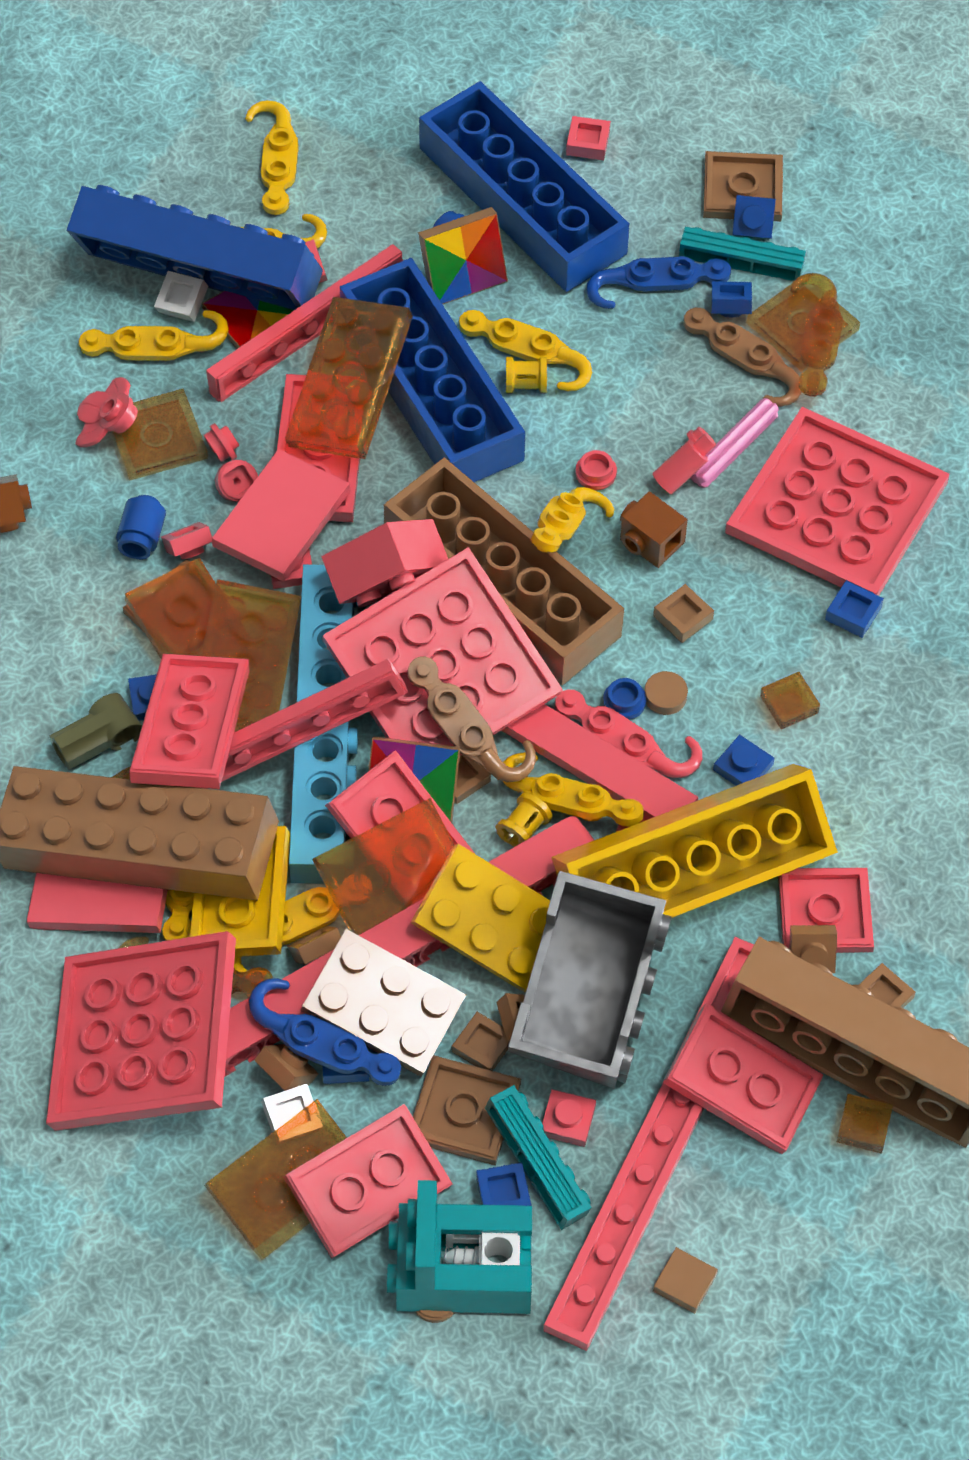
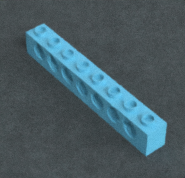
[289,564,358,884]

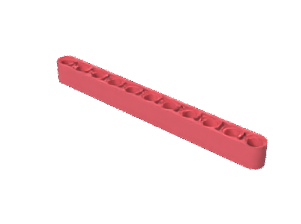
[225,816,594,1076]

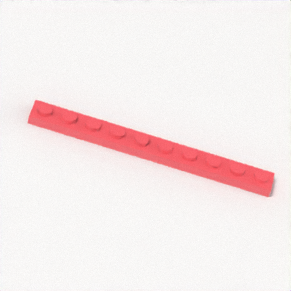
[543,937,754,1351]

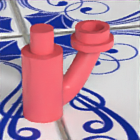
[653,427,716,494]

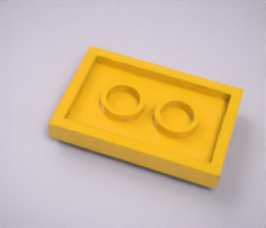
[190,826,290,957]
[410,844,550,992]

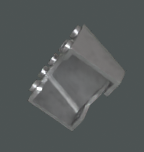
[508,871,672,1089]

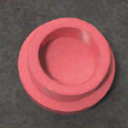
[203,423,240,463]
[575,450,617,490]

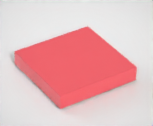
[778,868,874,953]

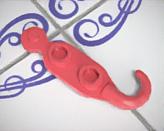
[555,689,703,778]

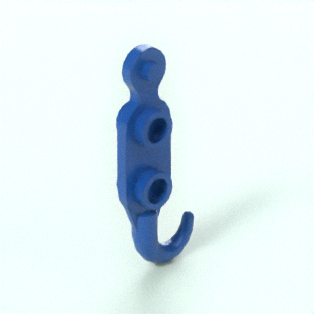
[586,256,731,309]
[249,978,401,1086]

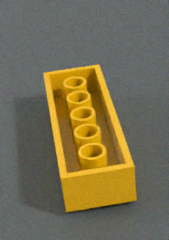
[551,764,838,918]

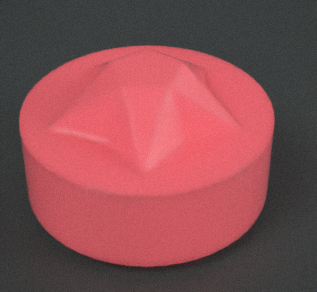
[215,460,258,502]

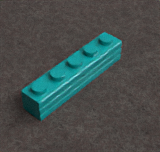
[679,226,806,282]
[485,1085,592,1230]

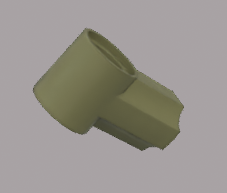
[49,693,142,770]

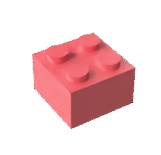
[321,519,448,607]

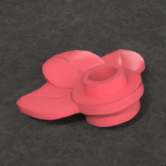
[76,377,138,447]

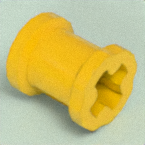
[506,357,547,393]
[495,793,553,847]

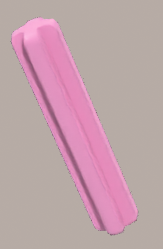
[690,398,779,488]

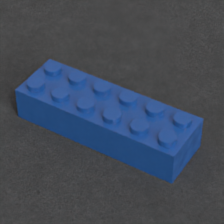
[419,81,630,293]
[66,185,323,310]
[340,257,525,482]

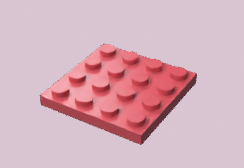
[725,407,950,596]
[322,547,563,756]
[46,931,236,1131]

